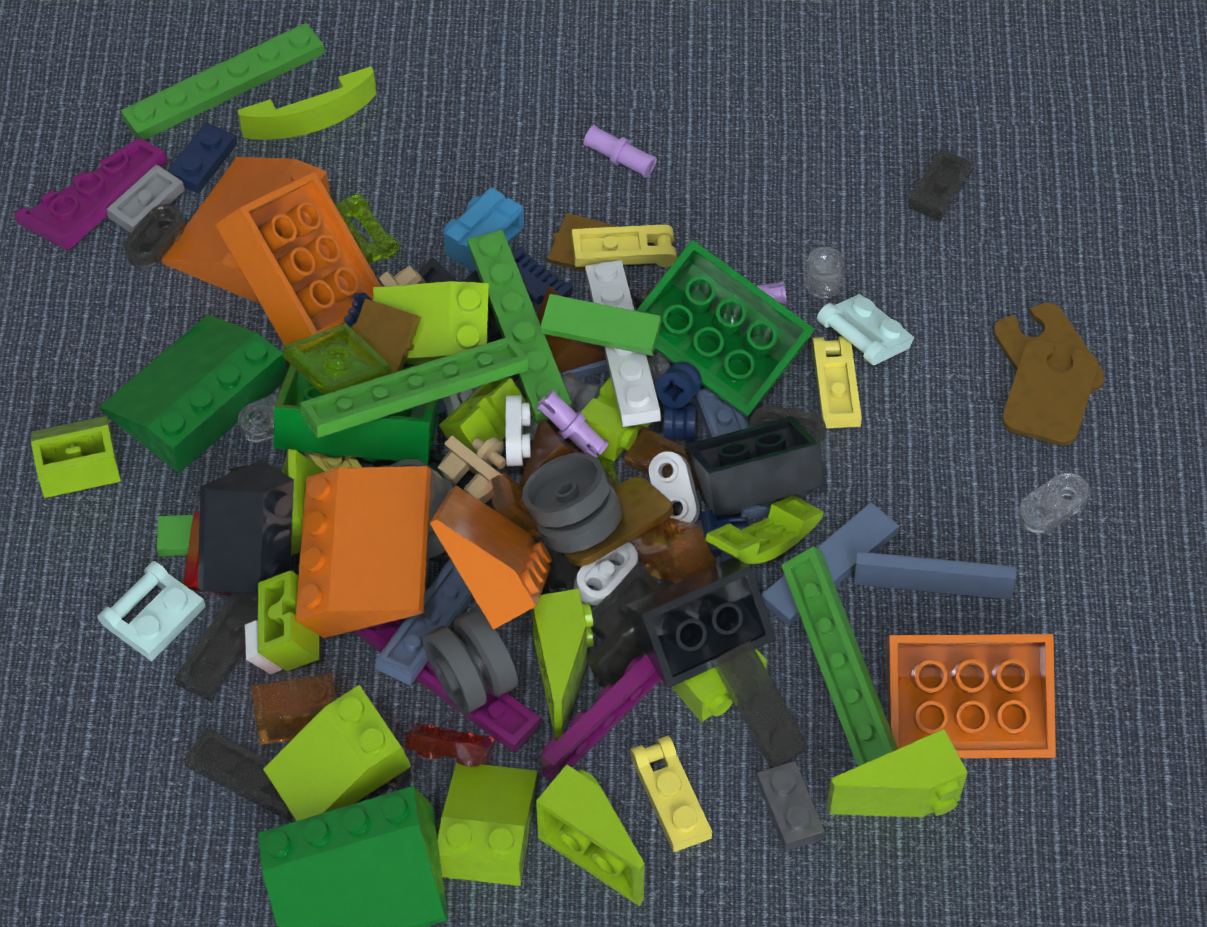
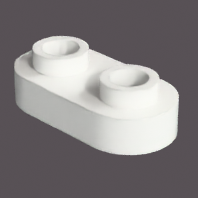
[506,395,531,466]
[649,452,700,529]
[574,542,638,605]

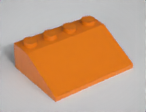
[162,157,330,303]
[215,171,382,356]
[295,466,431,638]
[430,486,552,630]
[885,634,1056,758]

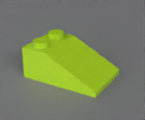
[373,281,489,365]
[531,588,594,738]
[263,685,411,821]
[826,729,968,817]
[437,762,538,886]
[536,764,645,906]

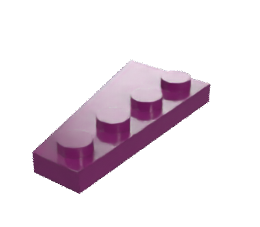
[13,138,168,251]

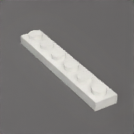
[585,260,661,427]

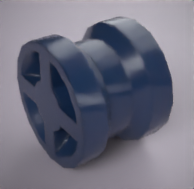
[655,361,702,408]
[663,405,695,443]

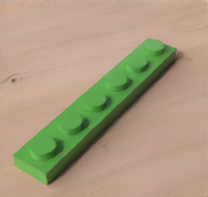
[121,23,325,140]
[467,229,572,423]
[300,336,529,438]
[781,546,898,767]

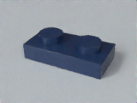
[168,122,237,194]

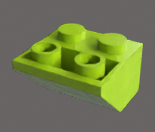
[31,416,121,498]

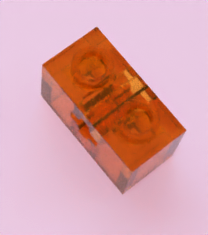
[632,517,717,583]
[251,673,337,745]

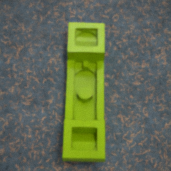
[237,66,376,140]
[705,495,824,564]

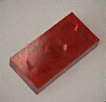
[405,723,496,767]

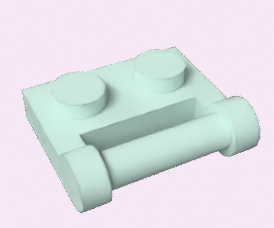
[817,294,914,365]
[97,561,206,662]

